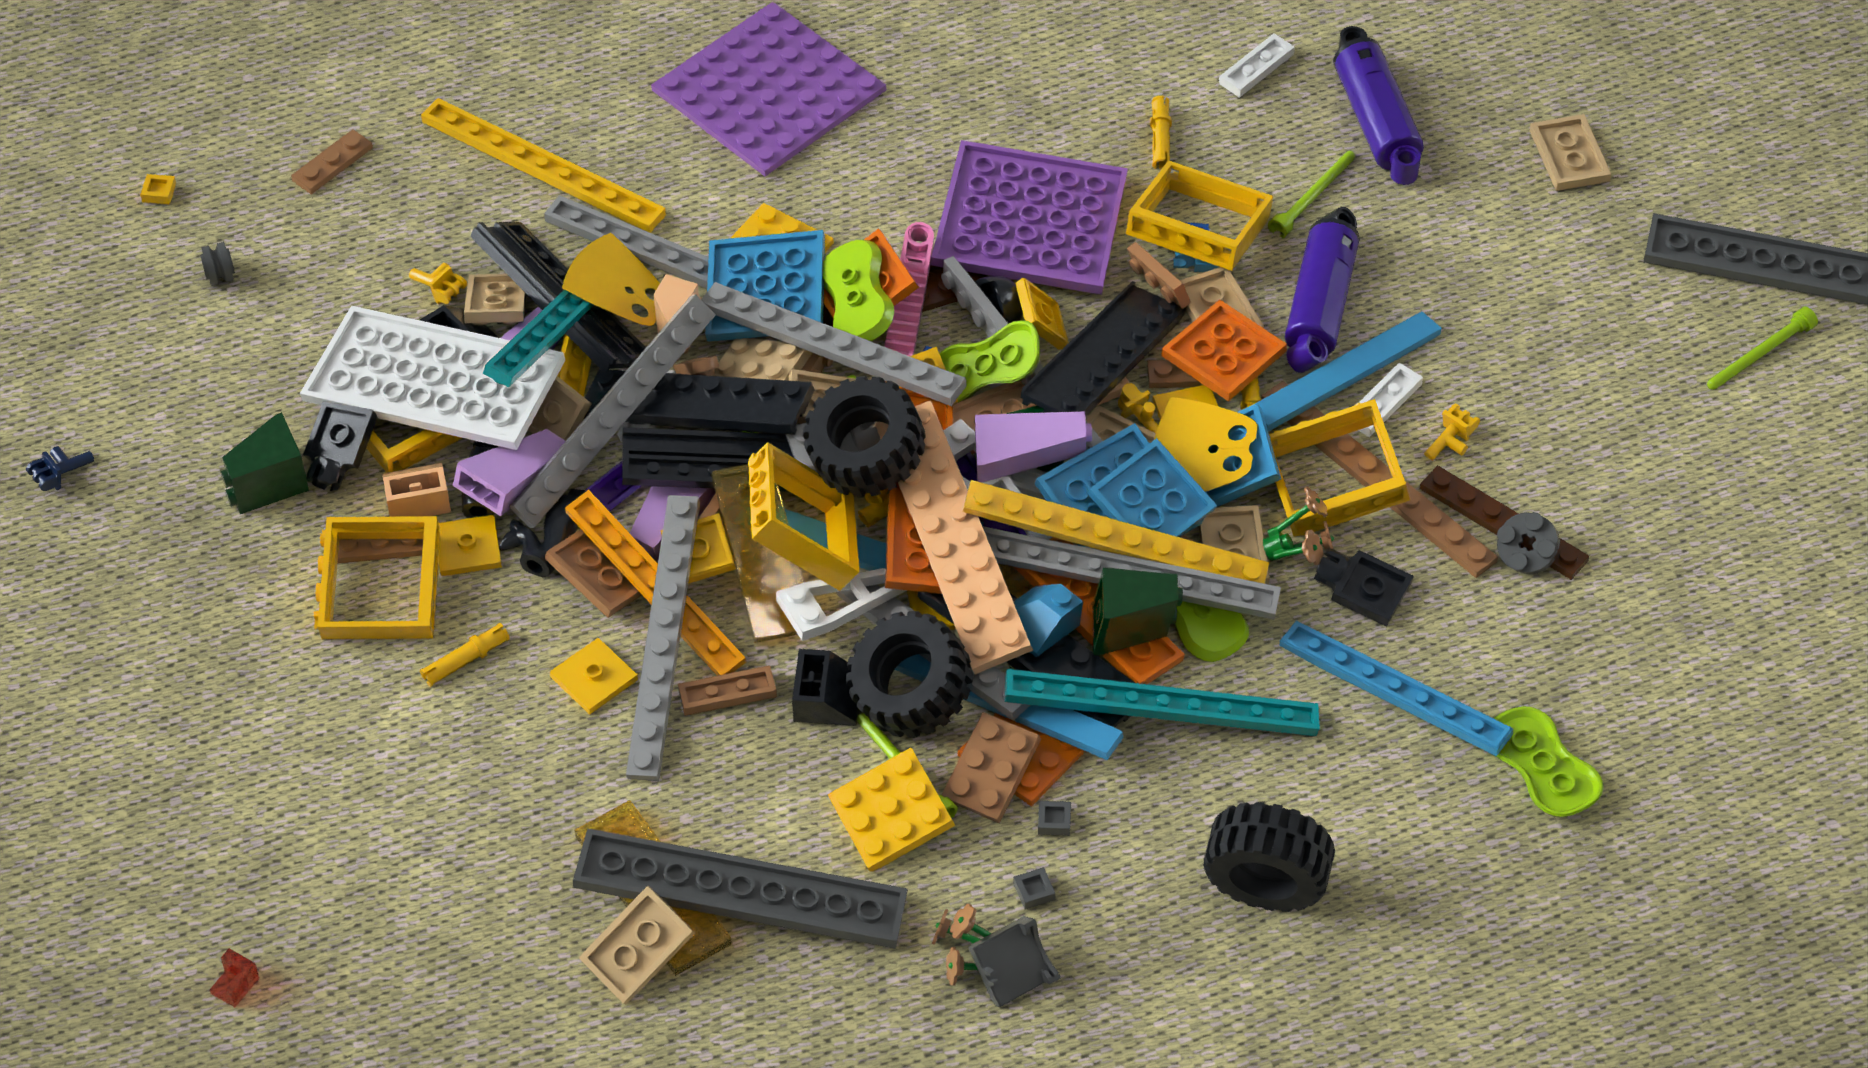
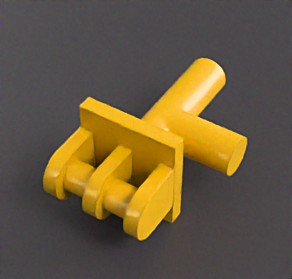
[409,263,468,304]
[1118,383,1158,433]
[1424,403,1480,461]

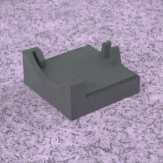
[968,916,1061,1007]

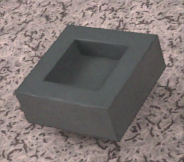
[1038,801,1071,836]
[1013,867,1056,910]

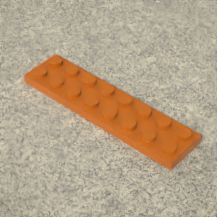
[885,387,953,594]

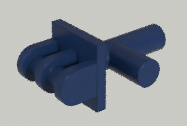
[26,446,94,491]

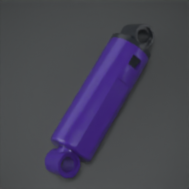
[1333,26,1424,185]
[1284,206,1360,373]

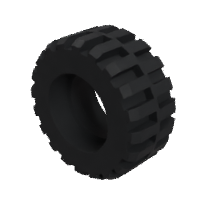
[803,376,926,497]
[846,611,973,738]
[1203,802,1335,912]

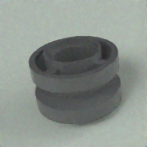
[200,242,235,286]

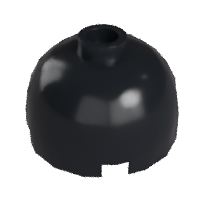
[975,276,1023,324]

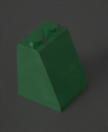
[220,412,309,514]
[1093,567,1183,656]

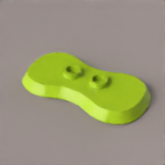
[823,240,894,341]
[940,320,1040,403]
[1175,601,1249,662]
[1493,706,1604,818]

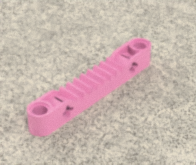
[884,222,934,383]

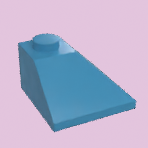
[1014,584,1083,657]

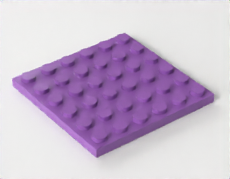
[651,2,886,176]
[931,140,1128,295]

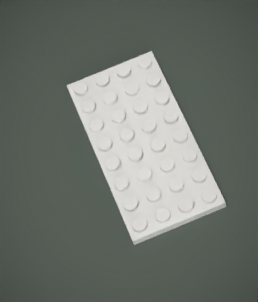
[300,306,565,450]

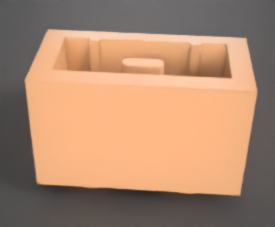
[654,274,702,361]
[382,463,451,517]

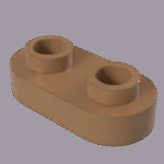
[673,355,719,376]

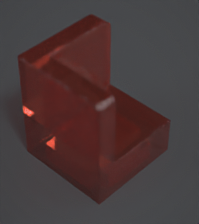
[210,948,259,1007]

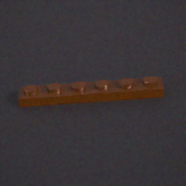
[1420,465,1589,580]

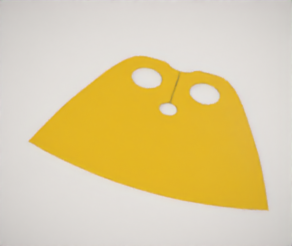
[562,233,660,326]
[1154,397,1257,492]

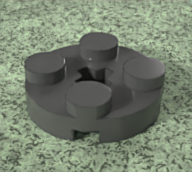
[1497,512,1560,574]

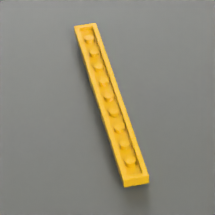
[421,98,666,233]
[962,480,1269,584]

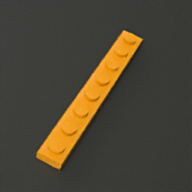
[565,490,746,676]

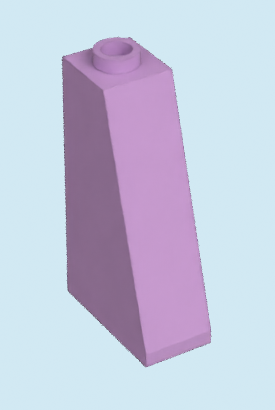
[975,411,1092,482]
[453,429,565,516]
[630,486,718,562]

